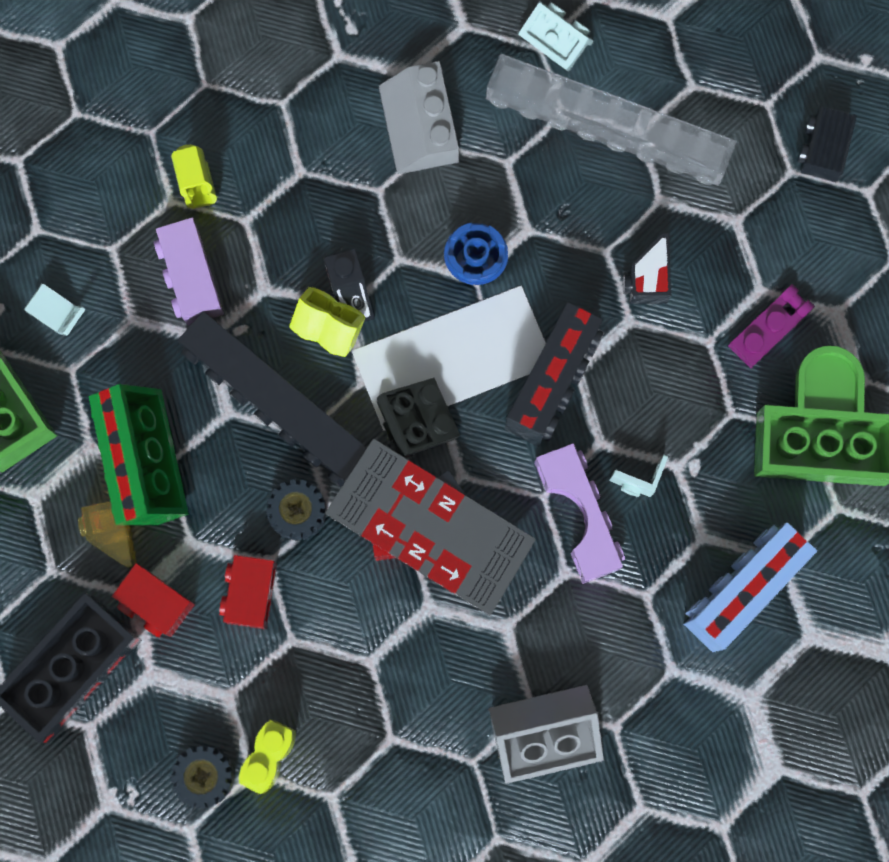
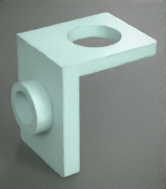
[24,284,85,336]
[609,455,668,497]

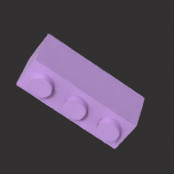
[153,217,224,326]

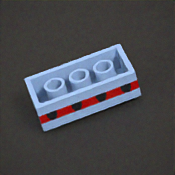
[684,523,817,652]

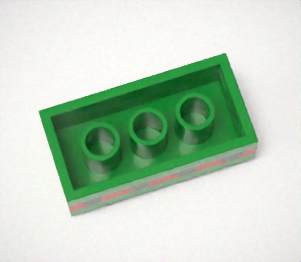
[89,384,189,525]

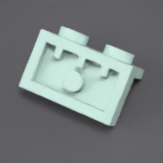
[518,2,594,71]

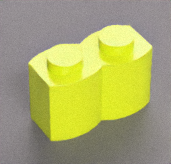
[171,144,217,209]
[289,287,366,357]
[239,720,296,794]

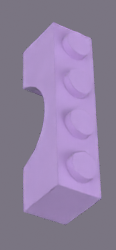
[535,444,625,584]

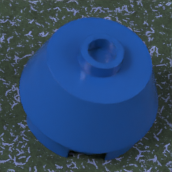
[444,223,508,285]

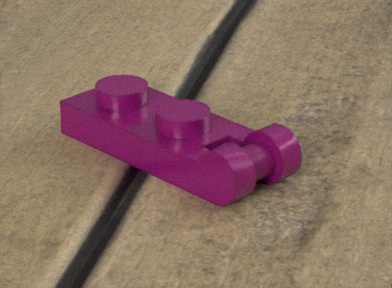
[728,284,815,368]

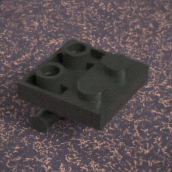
[377,378,460,460]

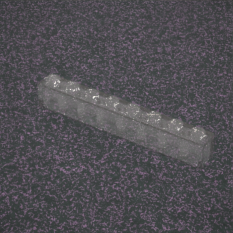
[486,54,737,186]

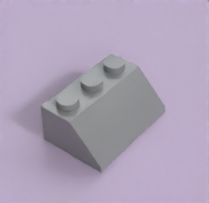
[379,61,459,174]
[489,685,604,784]

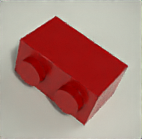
[219,555,277,629]
[112,563,195,638]

